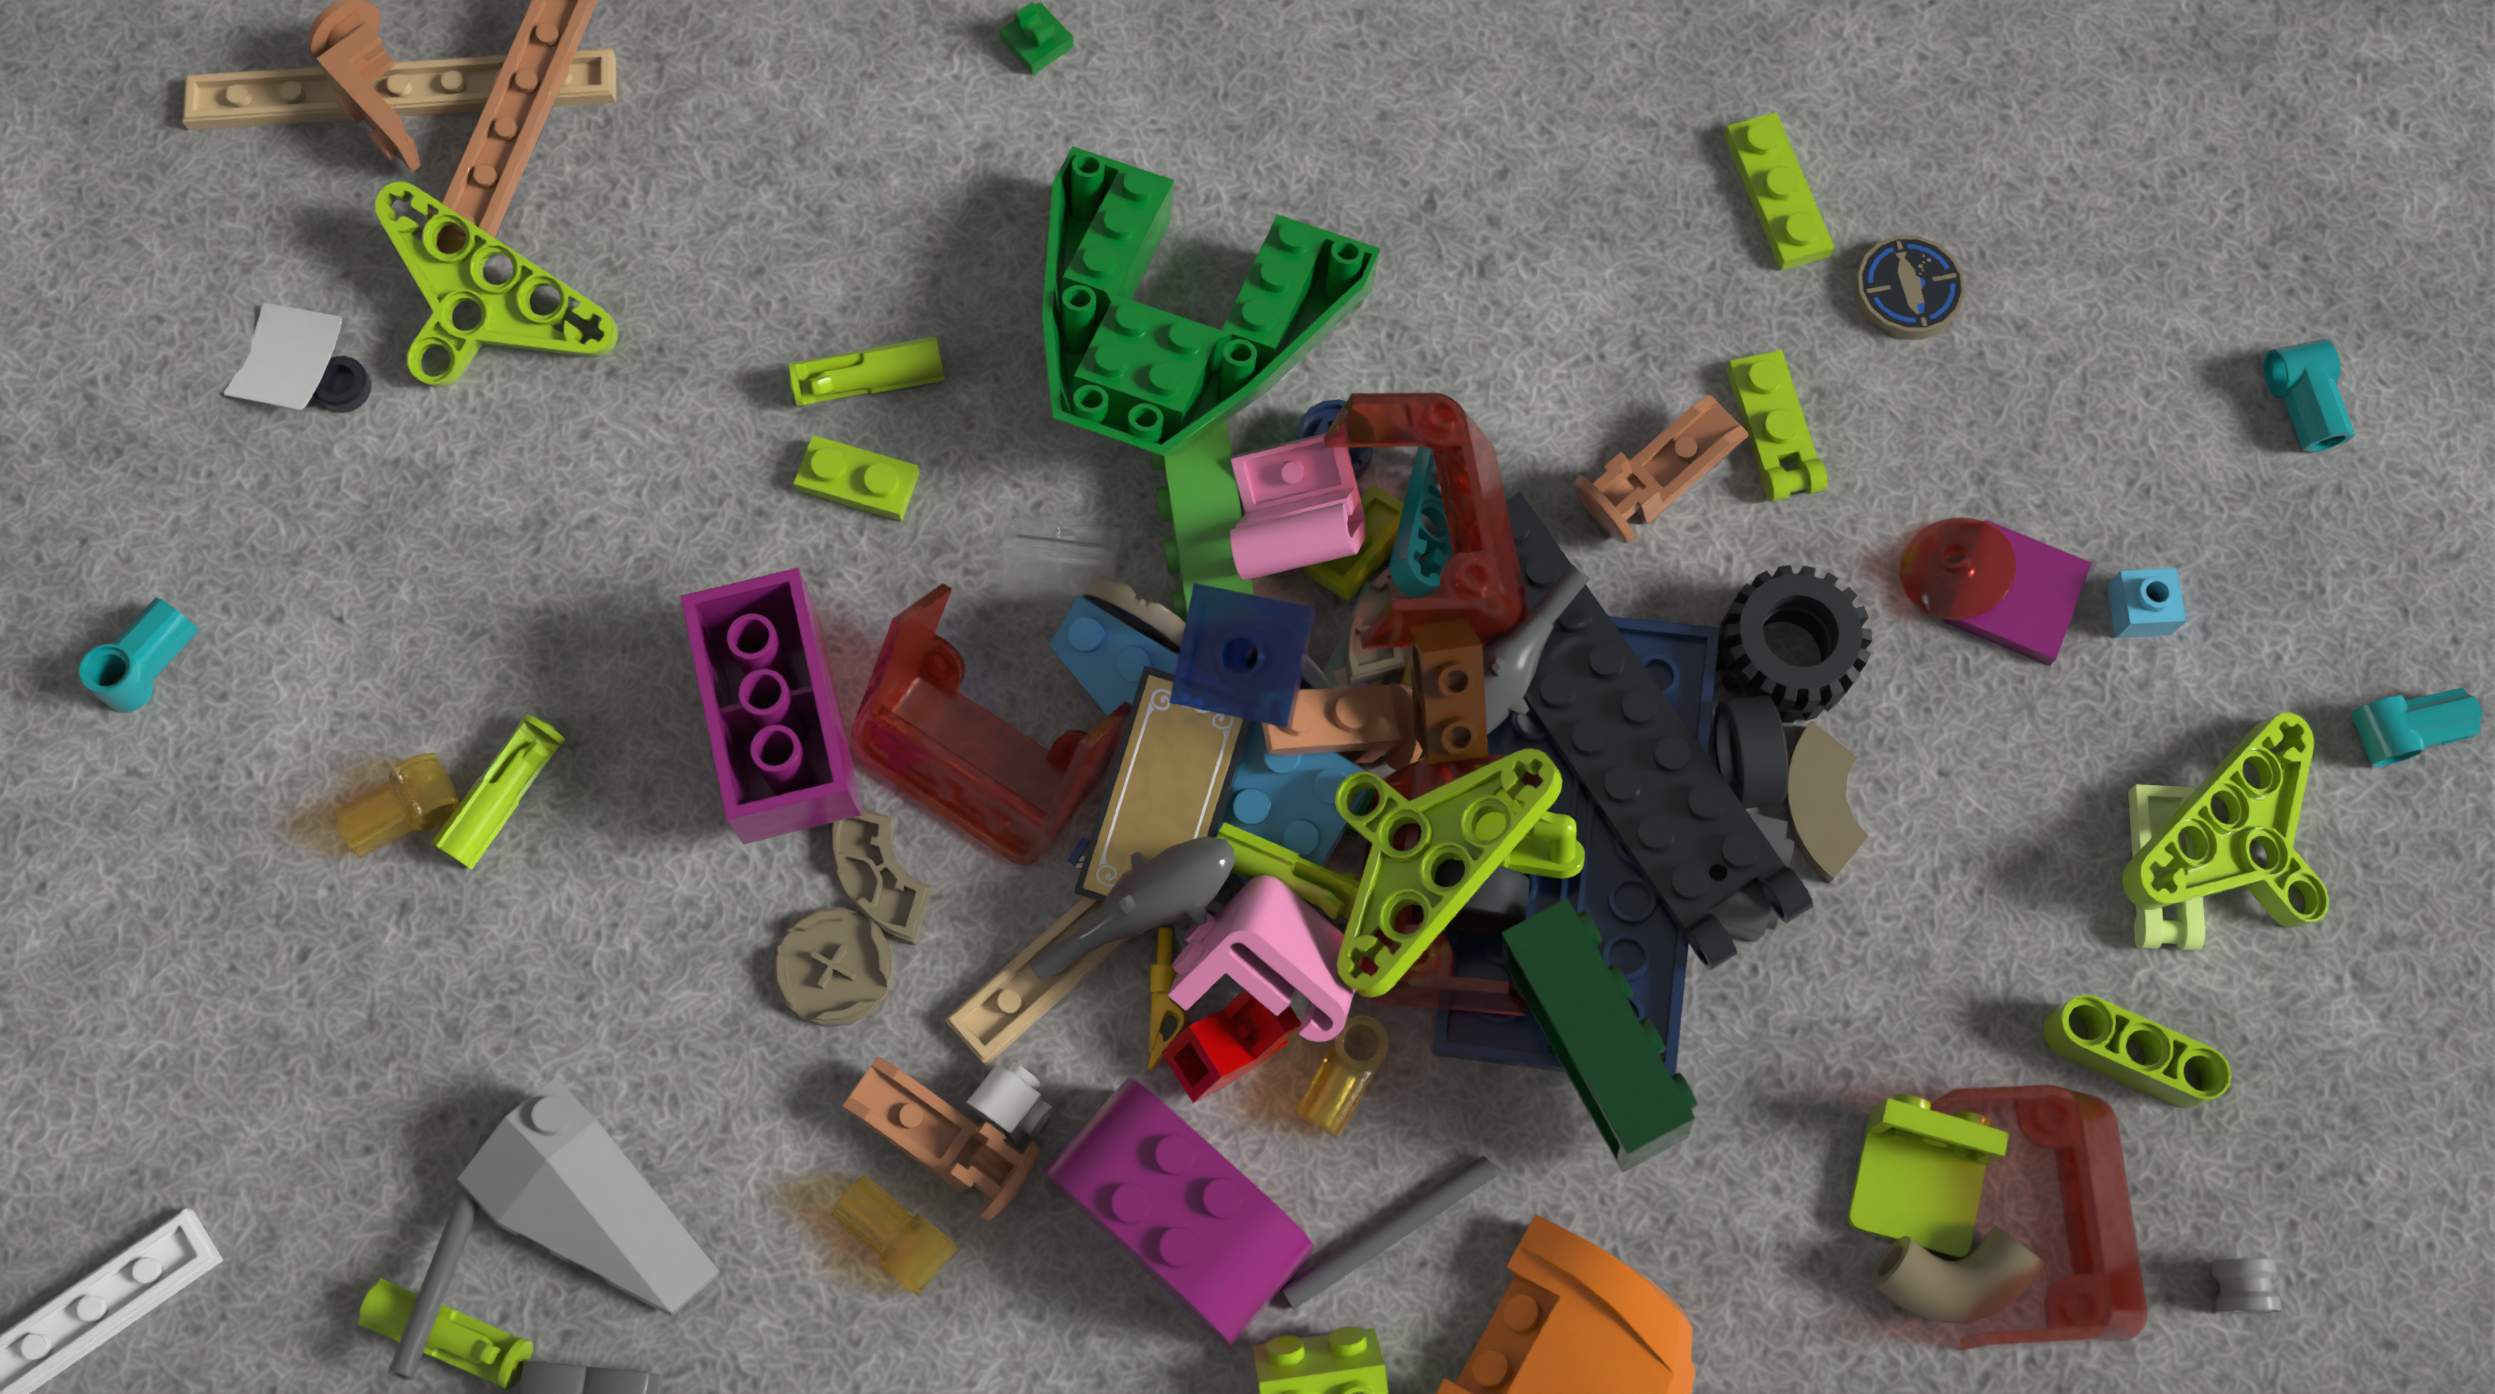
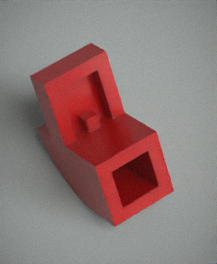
[1161,989,1302,1103]

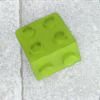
[1847,1094,2010,1258]
[1252,1326,1388,1394]

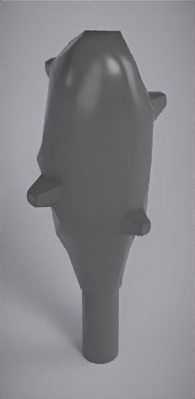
[1482,564,1590,734]
[1030,837,1235,981]

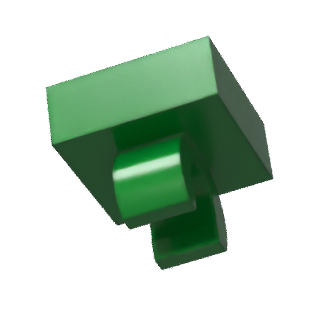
[999,2,1074,75]

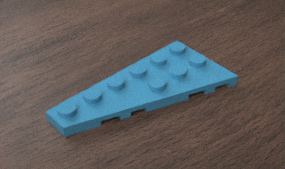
[1049,595,1371,885]

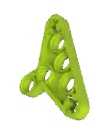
[375,182,618,387]
[2122,712,2329,928]
[1335,749,1562,997]

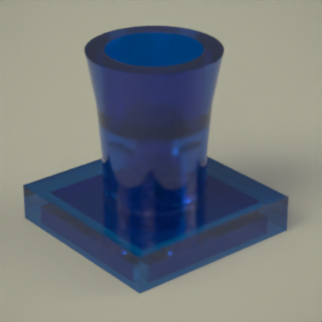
[1169,583,1316,728]

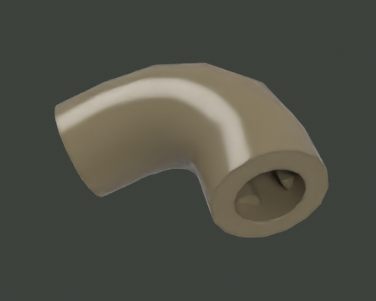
[1870,1224,2047,1324]

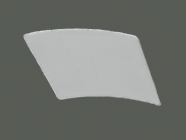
[224,303,342,410]

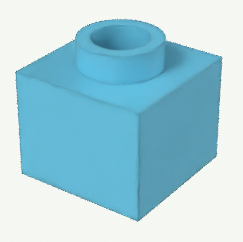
[2106,567,2187,638]

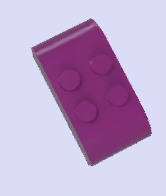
[680,568,862,844]
[1043,1077,1314,1349]

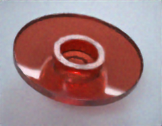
[1899,517,2016,620]

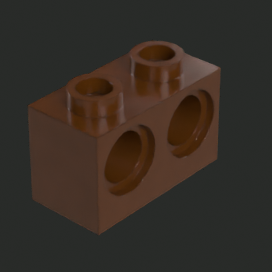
[1408,618,1488,764]

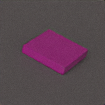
[1943,519,2092,666]

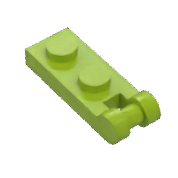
[1726,350,1827,503]

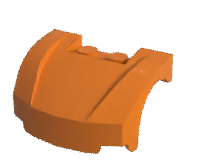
[1436,1214,1695,1394]

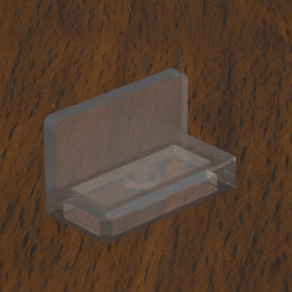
[1000,515,1124,607]

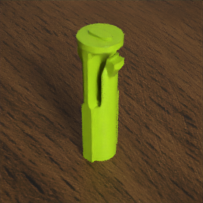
[788,336,945,407]
[431,713,565,870]
[1217,822,1361,920]
[357,1278,533,1390]

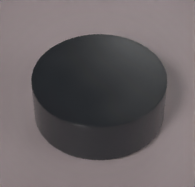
[313,356,372,413]

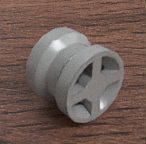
[2210,1258,2282,1314]

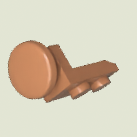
[307,0,421,172]
[1573,395,1748,544]
[1256,683,1422,770]
[841,1056,1040,1221]

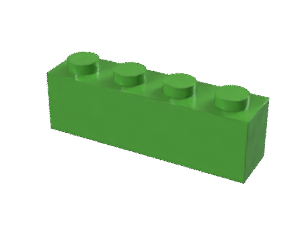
[1150,421,1257,642]

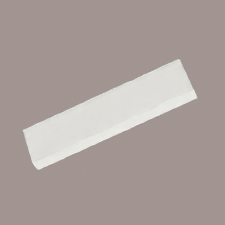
[0,1208,223,1394]

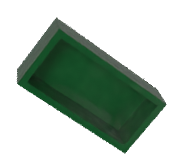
[1502,898,1698,1173]

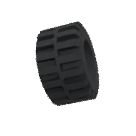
[1716,565,1872,723]

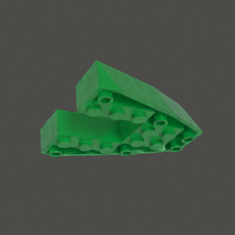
[1042,146,1381,456]

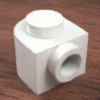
[966,1062,1053,1145]

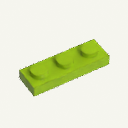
[1724,112,1835,271]

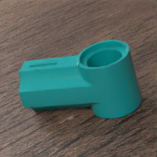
[2263,339,2355,453]
[79,597,199,713]
[2350,687,2483,768]

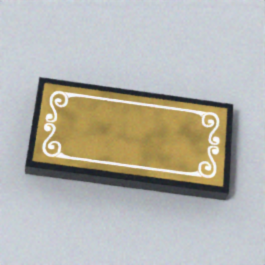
[1074,666,1258,930]

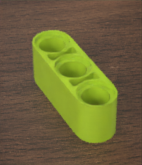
[2043,994,2232,1109]

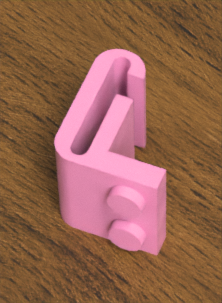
[1230,429,1367,581]
[1168,875,1363,1042]

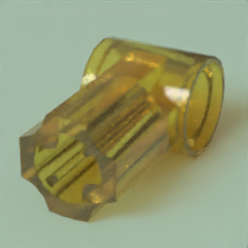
[332,753,461,859]
[1293,1015,1389,1139]
[830,1174,959,1297]

